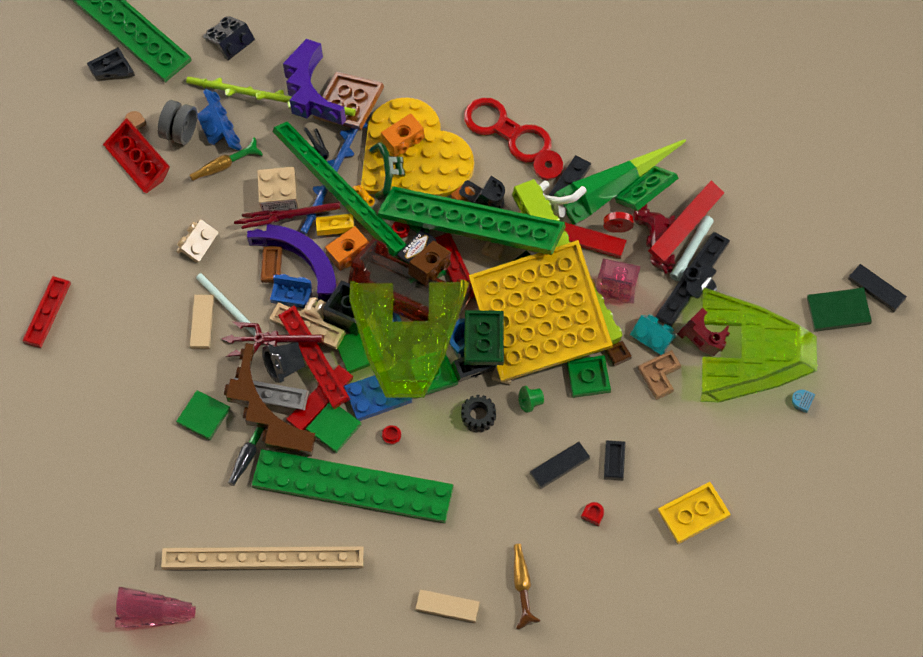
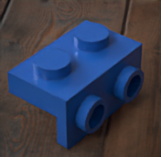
[270,274,313,308]

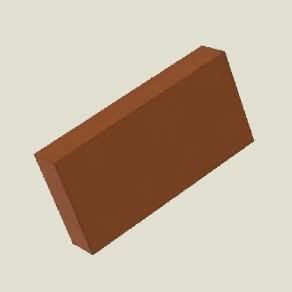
[261,247,282,283]

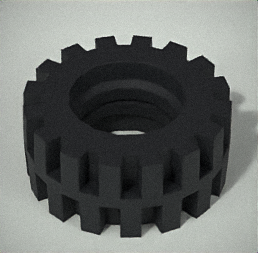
[461,395,496,433]

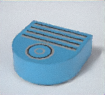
[792,390,815,413]

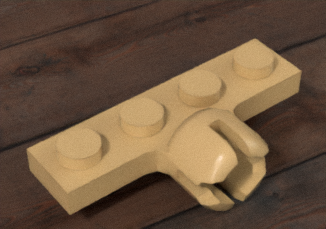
[269,297,346,350]

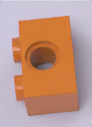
[381,113,425,157]
[325,226,370,271]

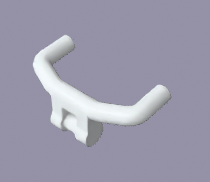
[540,180,587,217]

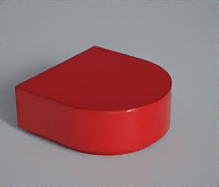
[581,502,604,526]

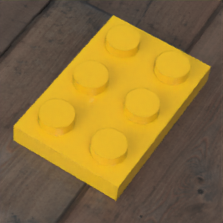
[658,482,731,544]

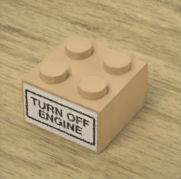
[257,167,299,211]

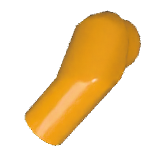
[352,185,375,206]

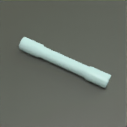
[670,215,714,281]

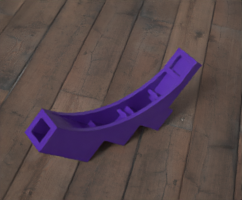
[283,39,346,125]

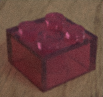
[597,258,641,304]

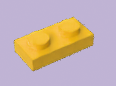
[316,214,354,236]

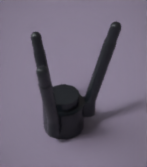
[304,127,329,160]

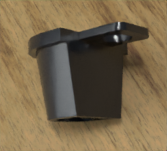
[459,176,505,209]
[262,342,306,383]

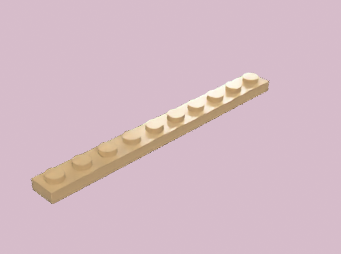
[161,546,364,570]

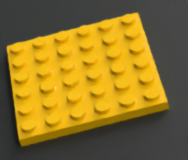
[469,240,613,382]

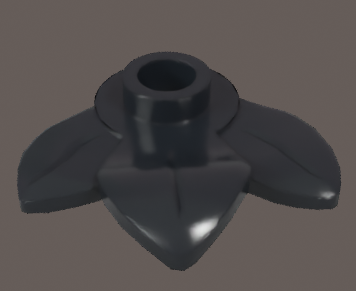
[683,265,717,299]

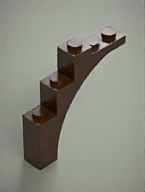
[224,343,316,456]

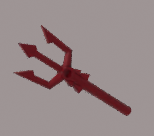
[234,202,340,229]
[221,321,324,357]

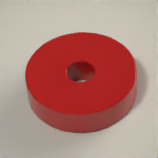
[533,150,563,180]
[603,212,634,233]

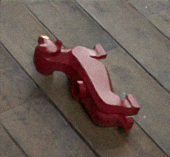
[633,204,675,274]

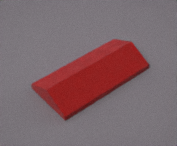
[103,118,170,193]

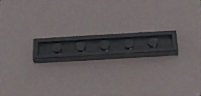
[655,232,730,327]

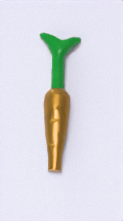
[189,137,263,181]

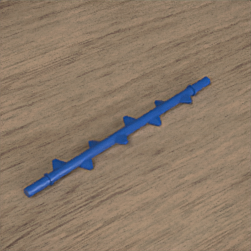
[300,122,367,235]

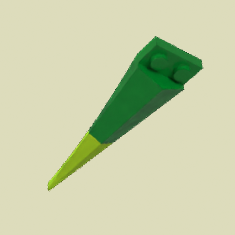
[554,139,686,225]

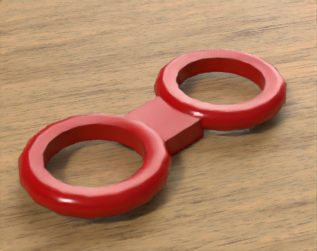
[464,98,551,163]

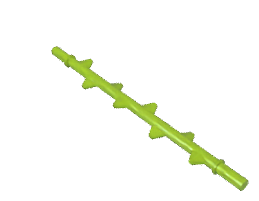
[186,76,356,116]

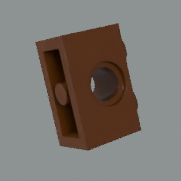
[408,240,451,286]

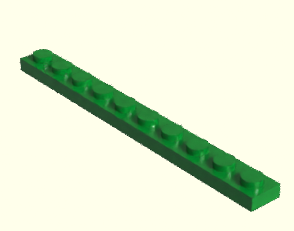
[272,121,407,257]

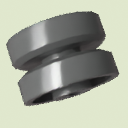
[158,100,198,145]

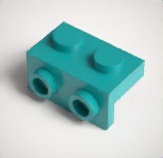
[630,314,677,355]

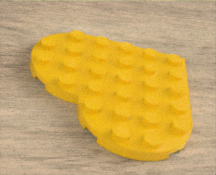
[361,98,474,197]

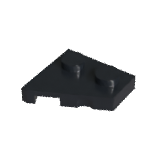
[87,47,135,80]

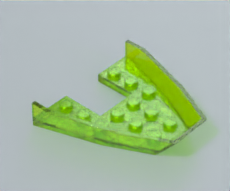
[350,280,469,398]
[700,287,817,403]

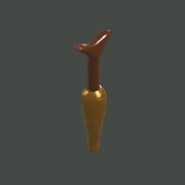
[514,544,541,630]

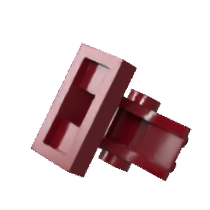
[677,307,730,356]

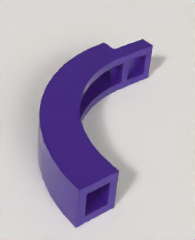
[247,224,337,301]

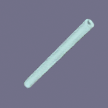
[196,273,256,337]

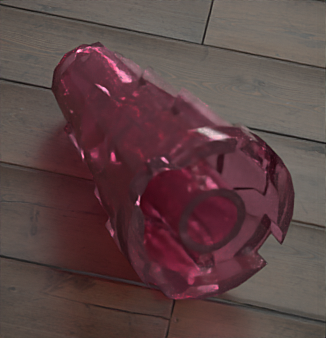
[115,587,196,628]

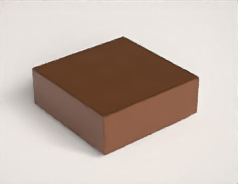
[605,340,632,367]

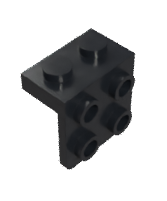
[203,16,256,60]

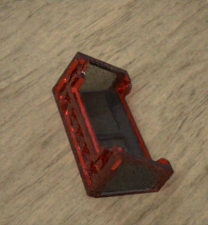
[348,238,473,337]

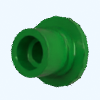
[518,386,544,413]

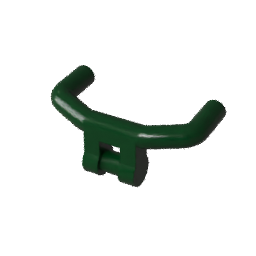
[369,142,405,200]

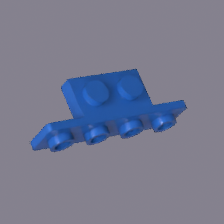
[197,89,242,151]

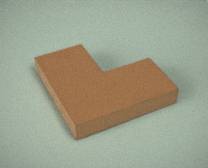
[638,350,681,400]

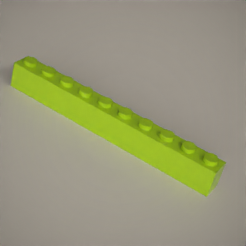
[512,179,622,352]

